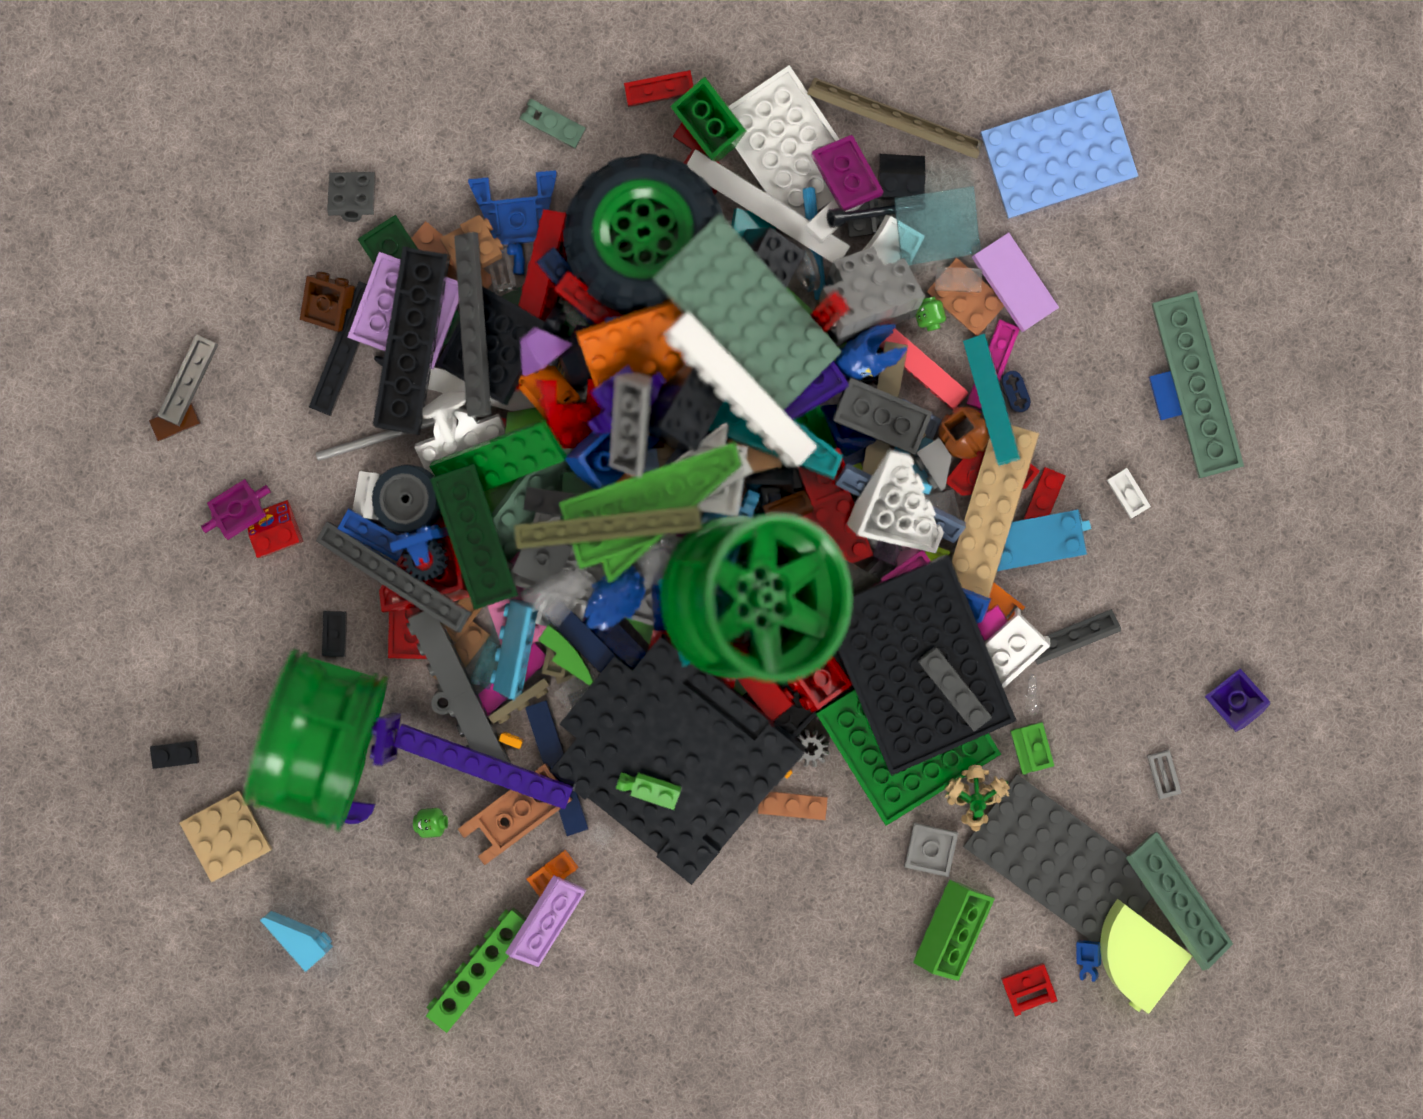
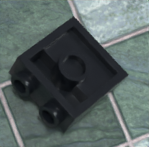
[544,302,570,366]

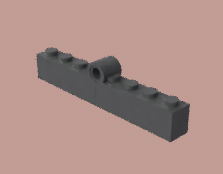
[407,610,512,782]

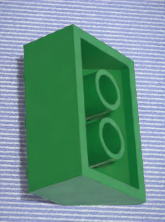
[670,77,747,161]

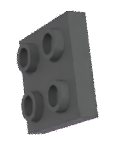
[327,172,376,222]

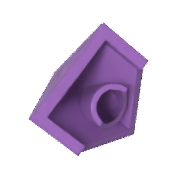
[521,327,572,376]

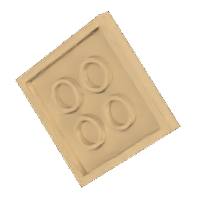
[180,790,272,883]

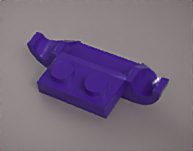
[587,366,666,434]

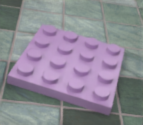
[348,252,459,369]

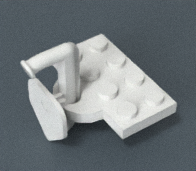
[414,392,506,476]

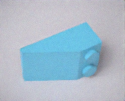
[260,911,333,972]

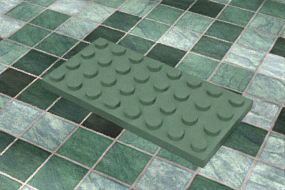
[652,214,842,410]

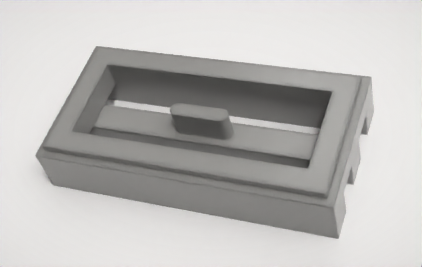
[1147,749,1182,799]

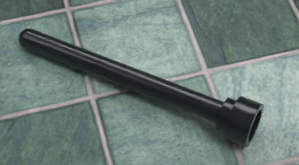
[826,201,926,228]

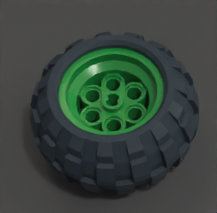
[563,153,724,314]

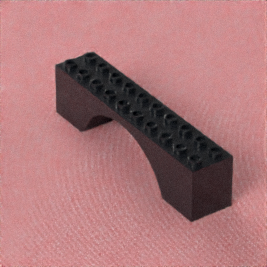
[648,227,806,451]

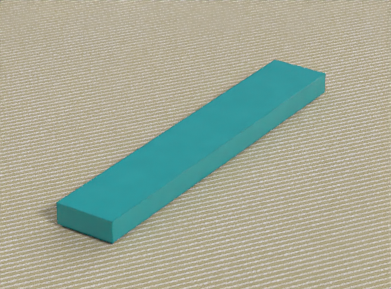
[963,334,1021,466]

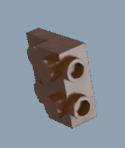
[299,271,355,332]

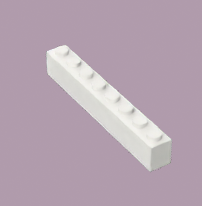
[663,312,817,468]

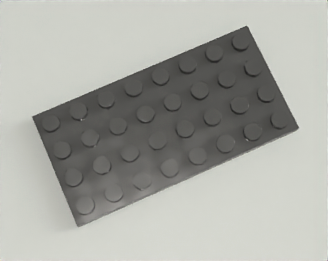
[963,774,1152,942]

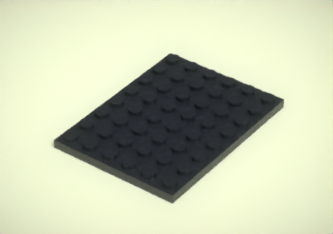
[837,554,1017,776]

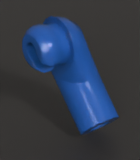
[507,243,525,275]

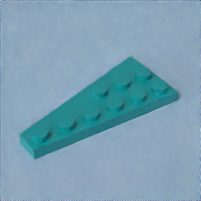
[708,399,843,479]

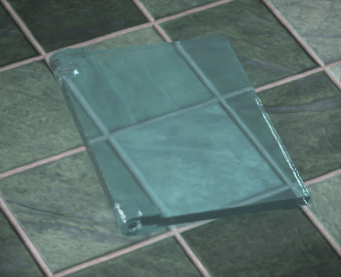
[894,186,981,265]

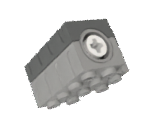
[815,246,925,346]

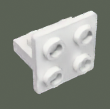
[353,471,382,520]

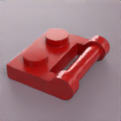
[1001,963,1058,1017]

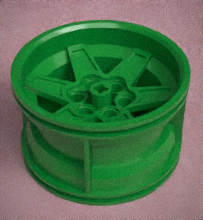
[661,514,852,682]
[244,648,389,833]

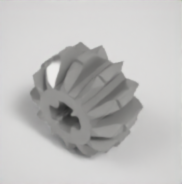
[797,729,830,767]

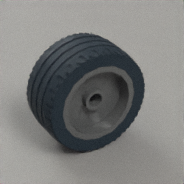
[372,465,441,533]

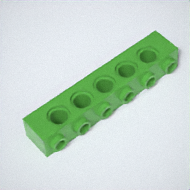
[426,907,527,1033]

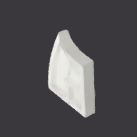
[863,215,924,266]

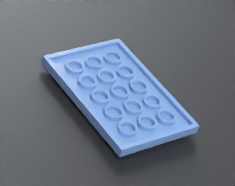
[980,90,1138,219]

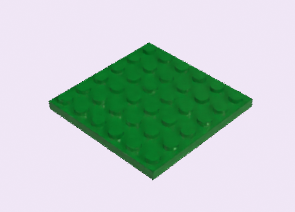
[815,688,1001,826]

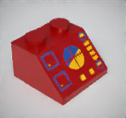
[247,500,304,558]

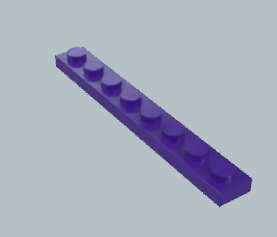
[394,724,573,809]

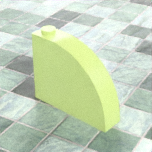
[1100,899,1193,1014]

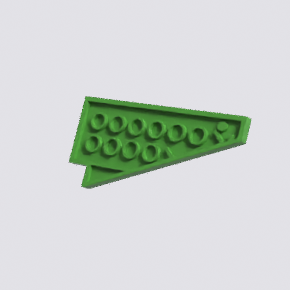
[559,443,743,583]

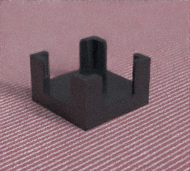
[746,462,795,496]

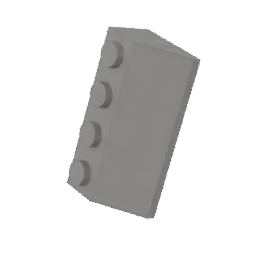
[609,373,652,478]

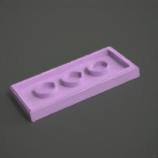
[972,233,1059,332]
[505,875,586,967]

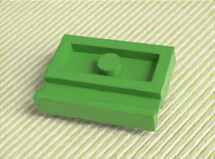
[1010,722,1054,775]

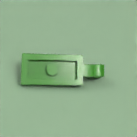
[616,773,681,810]

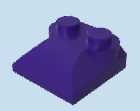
[1205,669,1271,732]

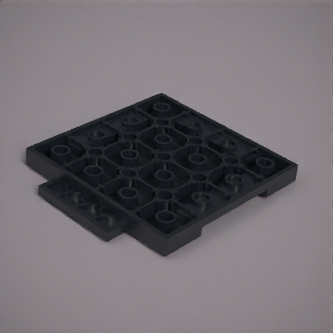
[550,633,807,885]

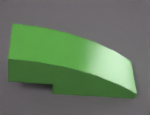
[538,623,593,686]

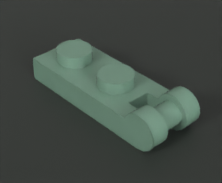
[519,99,586,149]

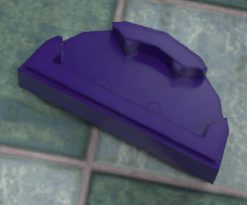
[345,801,376,824]

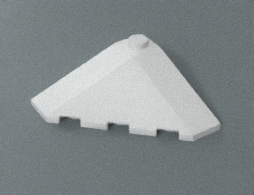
[847,450,944,553]

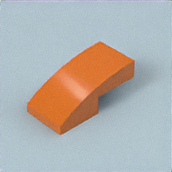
[527,850,579,897]

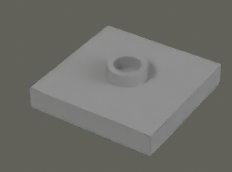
[904,822,958,877]

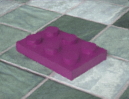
[811,135,884,211]

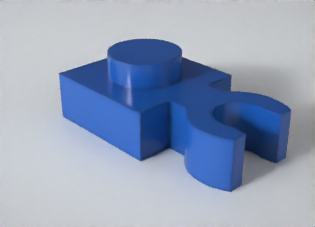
[1076,940,1101,982]

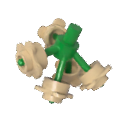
[944,765,1010,831]

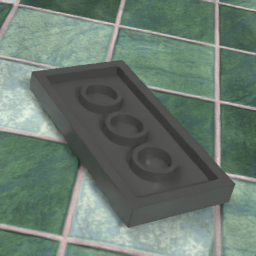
[832,378,933,455]

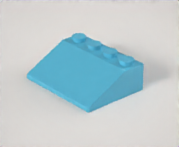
[491,599,540,700]

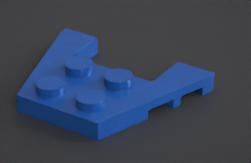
[468,170,557,245]

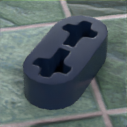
[1001,371,1031,413]

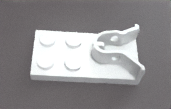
[985,607,1050,688]

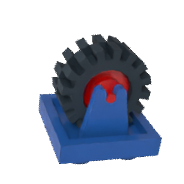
[389,524,449,580]

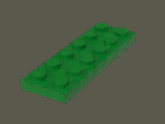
[429,419,567,491]

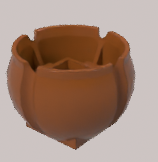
[938,407,990,459]

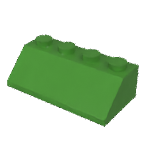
[913,880,995,981]

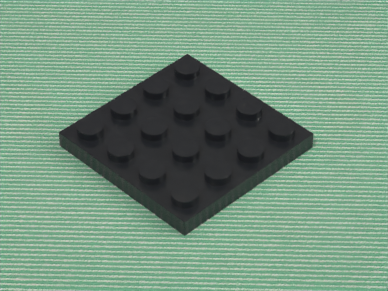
[437,286,545,406]

